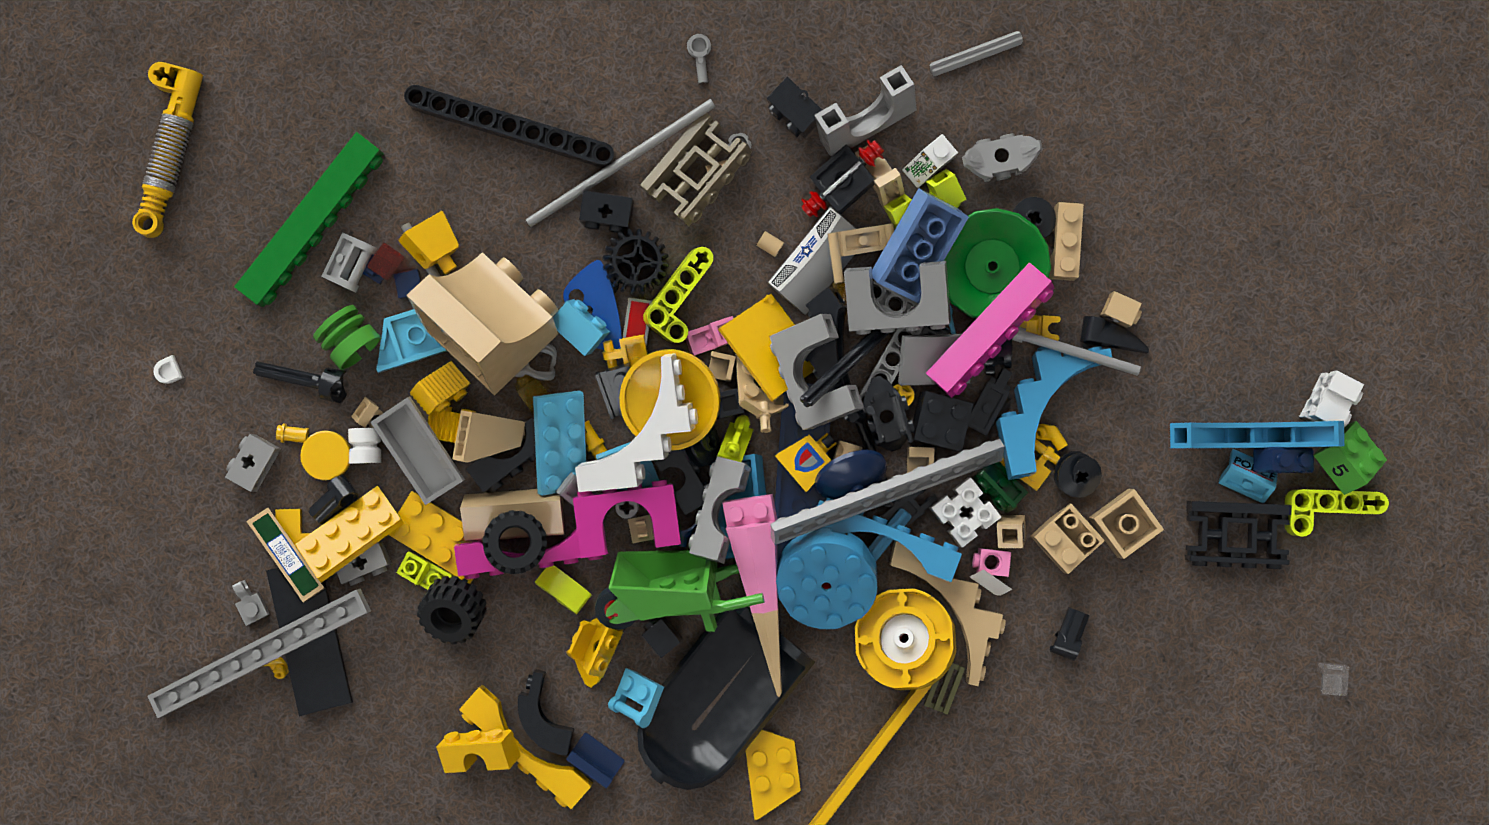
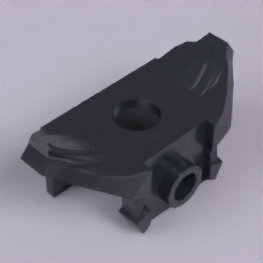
[863,376,915,452]

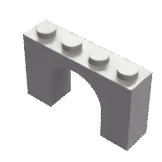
[815,65,917,157]
[844,261,951,335]
[769,314,864,430]

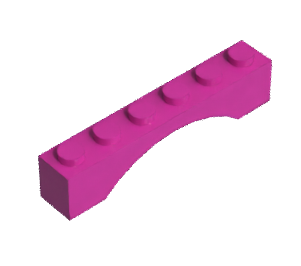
[454,524,608,579]

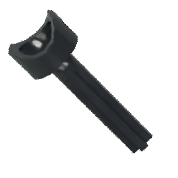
[253,361,347,404]

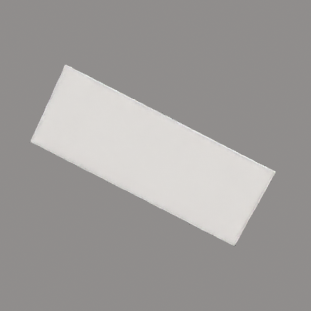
[970,569,1012,596]

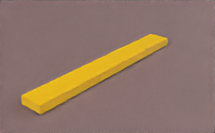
[809,685,932,825]

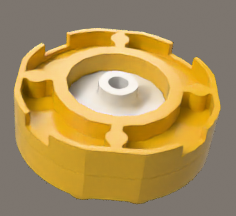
[855,589,956,690]

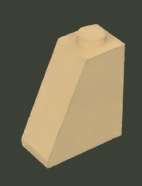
[452,410,525,463]

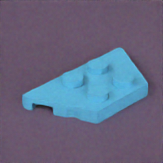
[376,309,447,373]

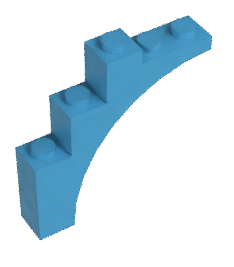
[996,346,1112,480]
[1170,421,1344,449]

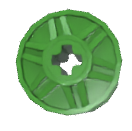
[313,305,381,370]

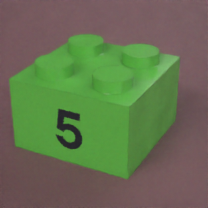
[1313,421,1387,495]

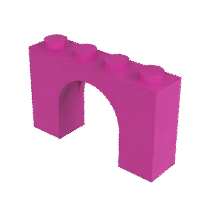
[573,480,681,558]

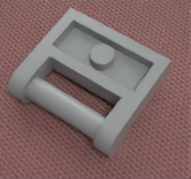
[321,232,377,293]

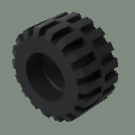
[483,510,547,574]
[417,576,487,644]

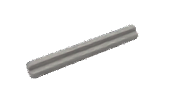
[930,31,1023,76]

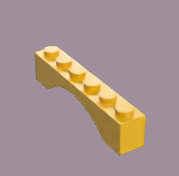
[459,685,593,809]

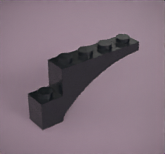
[805,287,867,423]

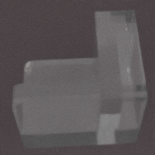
[1316,662,1349,696]

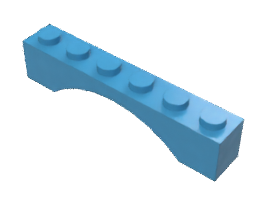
[818,498,962,582]

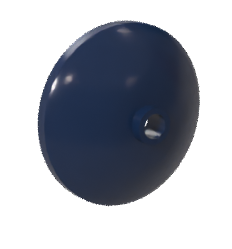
[815,450,887,500]

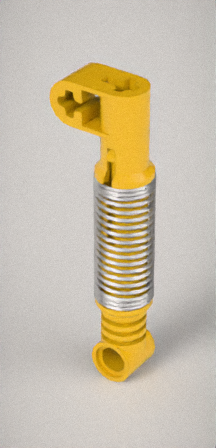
[132,62,203,238]

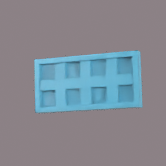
[533,391,586,496]

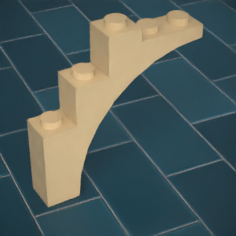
[889,541,1006,686]

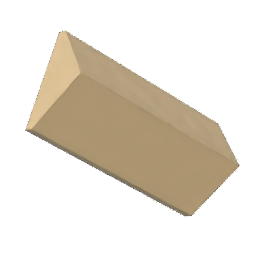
[460,489,564,542]

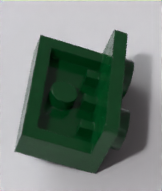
[972,462,1029,513]

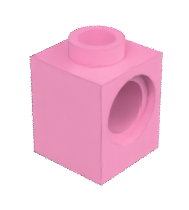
[972,548,1011,577]

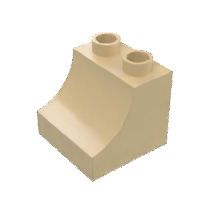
[406,252,558,396]

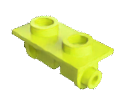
[717,415,754,462]

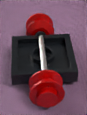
[801,140,884,218]

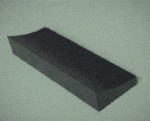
[266,568,353,717]

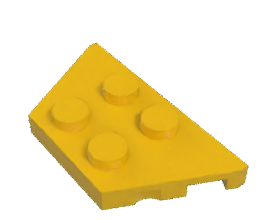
[746,729,801,820]

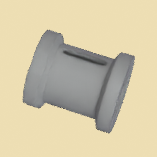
[615,501,639,518]

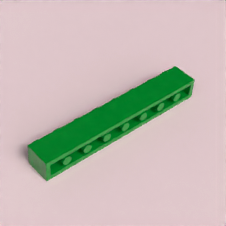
[234,132,384,307]

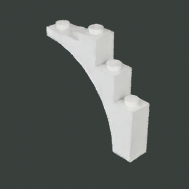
[575,353,698,492]

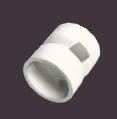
[348,428,381,464]

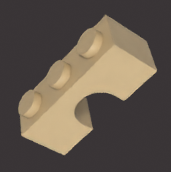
[1049,202,1084,281]

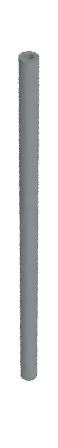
[526,99,716,227]

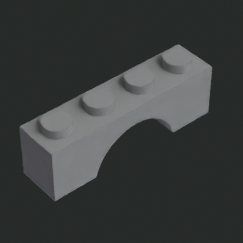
[689,456,751,564]

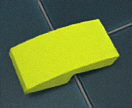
[396,551,455,590]
[535,566,592,615]

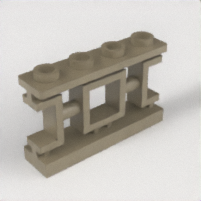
[640,113,752,226]

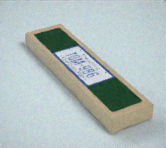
[247,508,325,603]

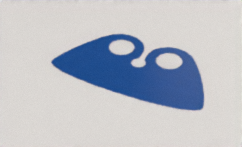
[563,260,622,350]

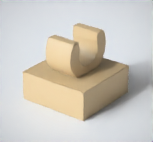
[351,396,383,428]
[628,515,654,543]

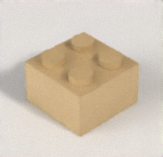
[1089,489,1164,559]

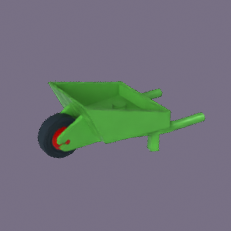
[595,550,765,632]

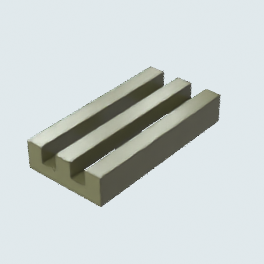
[924,663,965,715]

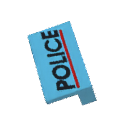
[1219,449,1278,504]

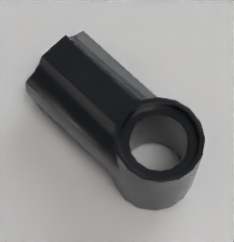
[308,475,359,525]
[1050,607,1090,661]

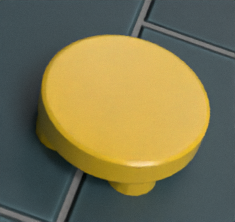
[301,431,351,480]

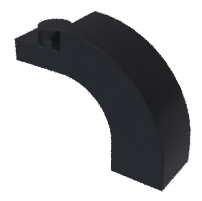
[518,669,574,756]

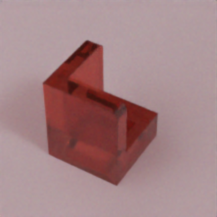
[368,243,406,281]

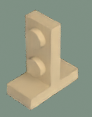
[855,145,905,210]

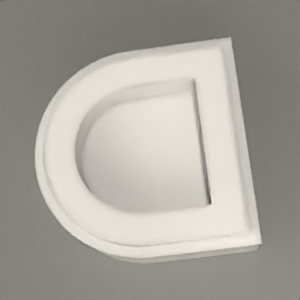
[154,355,184,384]

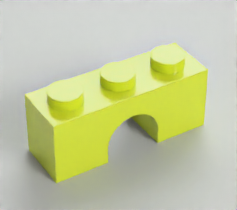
[883,169,967,229]

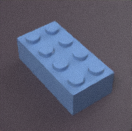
[872,188,969,304]

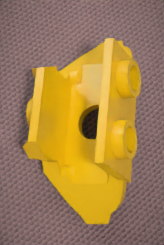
[566,618,623,688]

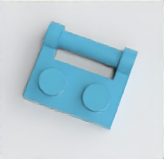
[608,668,664,728]

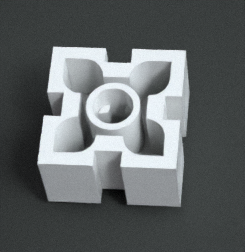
[1299,371,1364,427]
[929,478,1001,547]

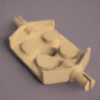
[736,355,789,433]

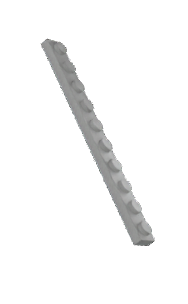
[770,439,1004,545]
[148,588,371,718]

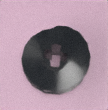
[1013,197,1056,239]
[683,426,720,467]
[1054,451,1102,498]

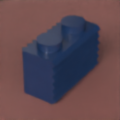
[1253,447,1314,473]

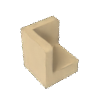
[709,351,736,382]
[907,447,934,473]

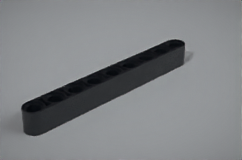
[404,85,616,168]

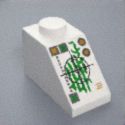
[902,134,958,189]

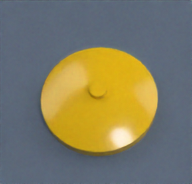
[619,349,720,450]

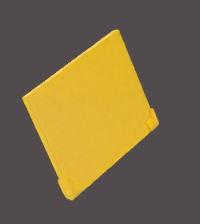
[718,294,814,402]

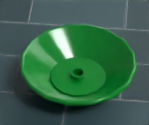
[944,208,1051,319]

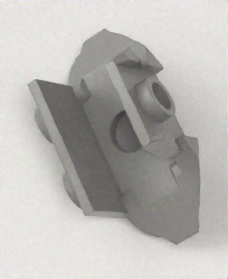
[962,133,1043,182]

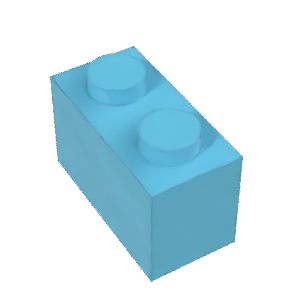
[553,299,610,356]

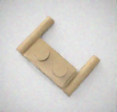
[827,223,894,283]

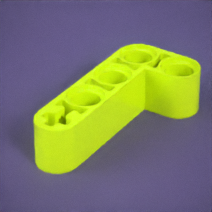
[643,247,713,343]
[1284,489,1389,537]

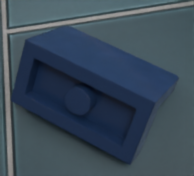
[566,733,624,789]

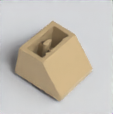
[1030,503,1105,574]

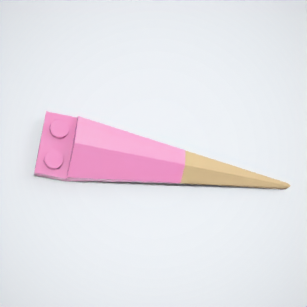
[722,494,782,697]

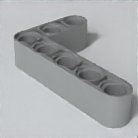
[859,280,924,414]

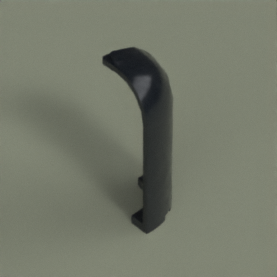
[637,596,815,790]

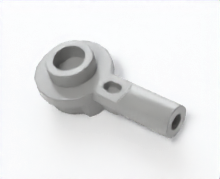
[687,34,711,84]

